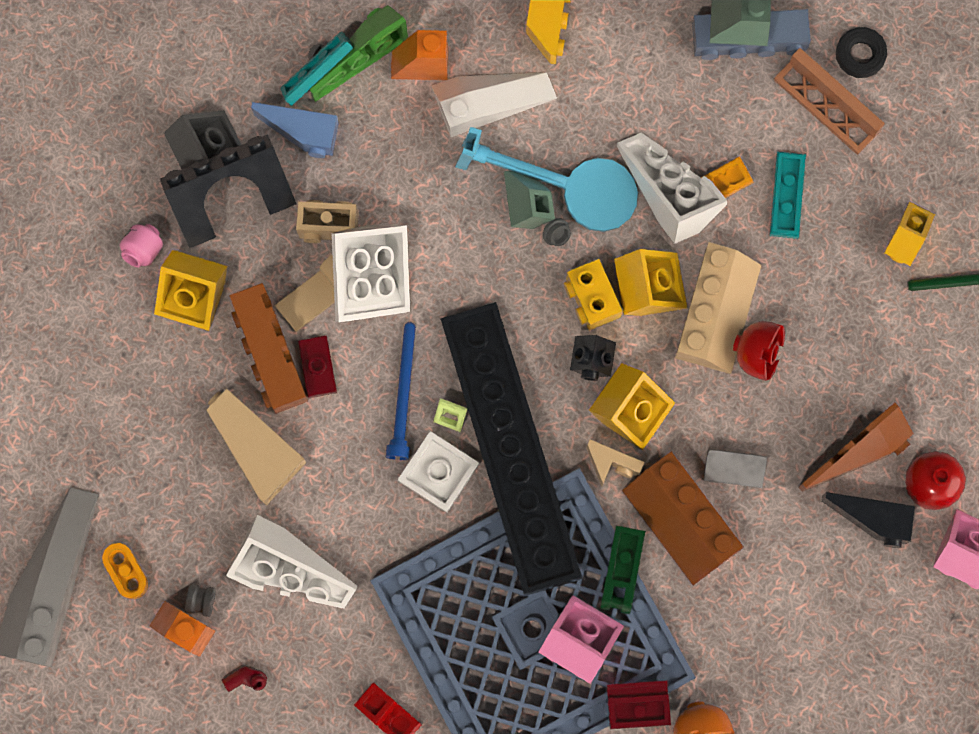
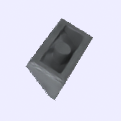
[704,449,767,488]

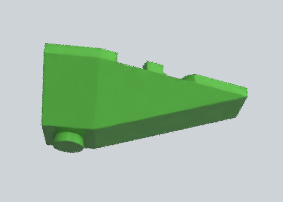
[310,5,408,102]

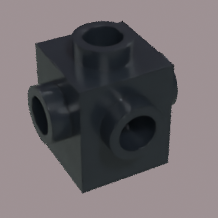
[570,335,616,381]

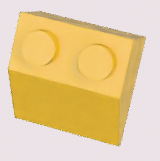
[614,249,687,316]
[154,250,228,331]
[589,363,675,450]

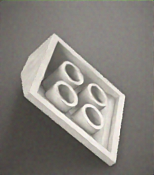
[331,223,410,322]

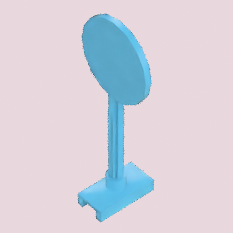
[455,127,638,232]

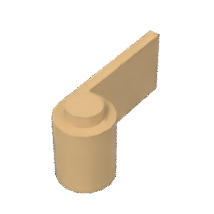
[274,255,335,332]

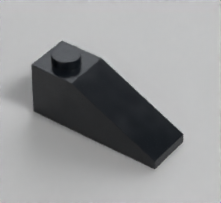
[822,492,915,548]

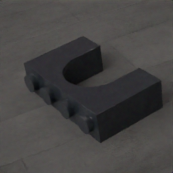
[160,134,297,248]

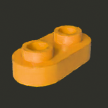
[102,543,148,599]

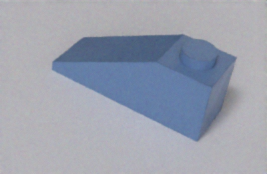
[251,102,339,158]

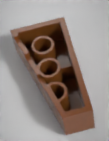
[229,283,308,414]

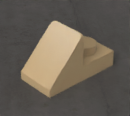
[587,439,645,487]

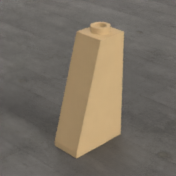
[207,388,306,506]

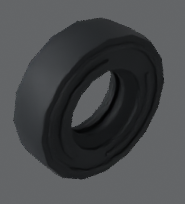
[836,27,887,78]

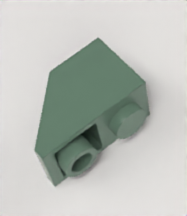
[504,170,555,229]

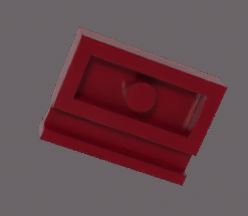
[606,680,671,730]

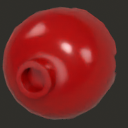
[733,321,785,381]
[905,451,966,510]

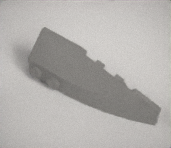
[0,488,99,668]

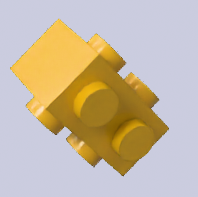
[563,259,623,331]

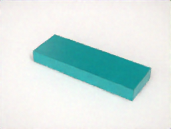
[280,31,353,106]
[769,152,806,239]

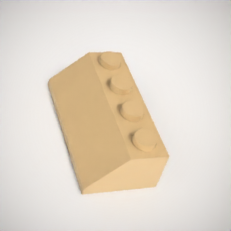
[675,242,761,374]

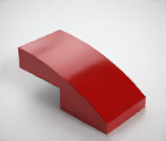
[354,682,422,734]

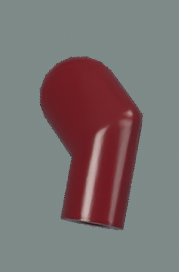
[221,666,267,692]

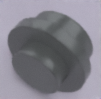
[543,218,571,246]

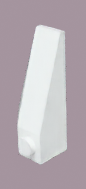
[431,72,557,137]
[617,133,727,244]
[226,515,357,608]

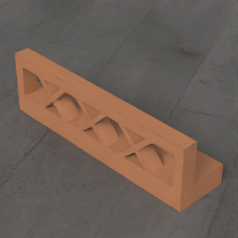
[774,48,885,155]

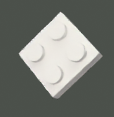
[398,431,479,513]

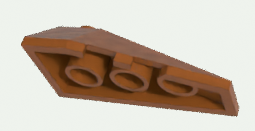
[798,402,914,492]

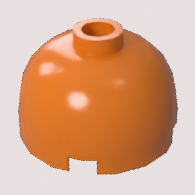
[673,701,735,734]

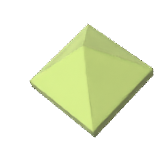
[433,398,468,432]

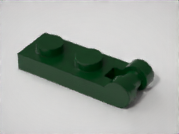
[600,525,646,614]

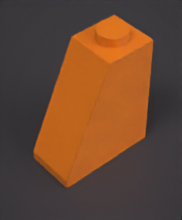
[391,30,448,80]
[149,601,215,657]

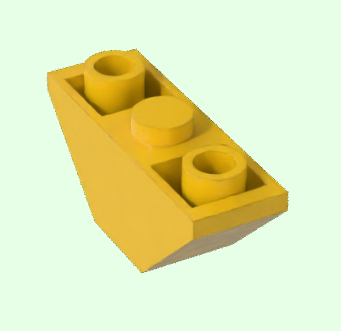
[526,0,571,64]

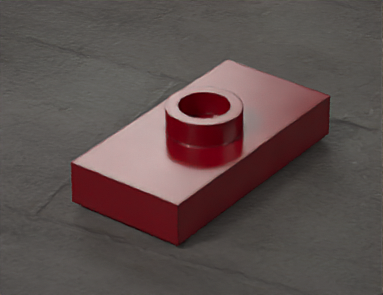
[298,335,337,398]

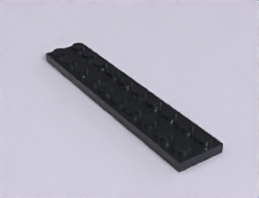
[440,302,582,596]

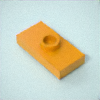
[701,156,754,198]

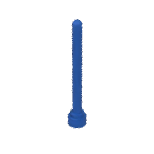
[385,322,416,461]

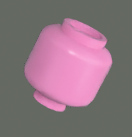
[119,224,163,268]

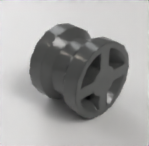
[185,584,216,617]

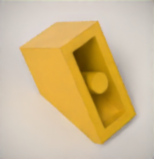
[884,202,935,266]

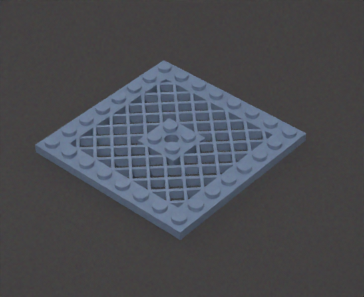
[370,468,696,734]

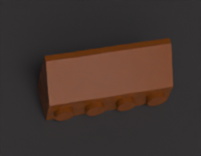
[622,451,744,586]

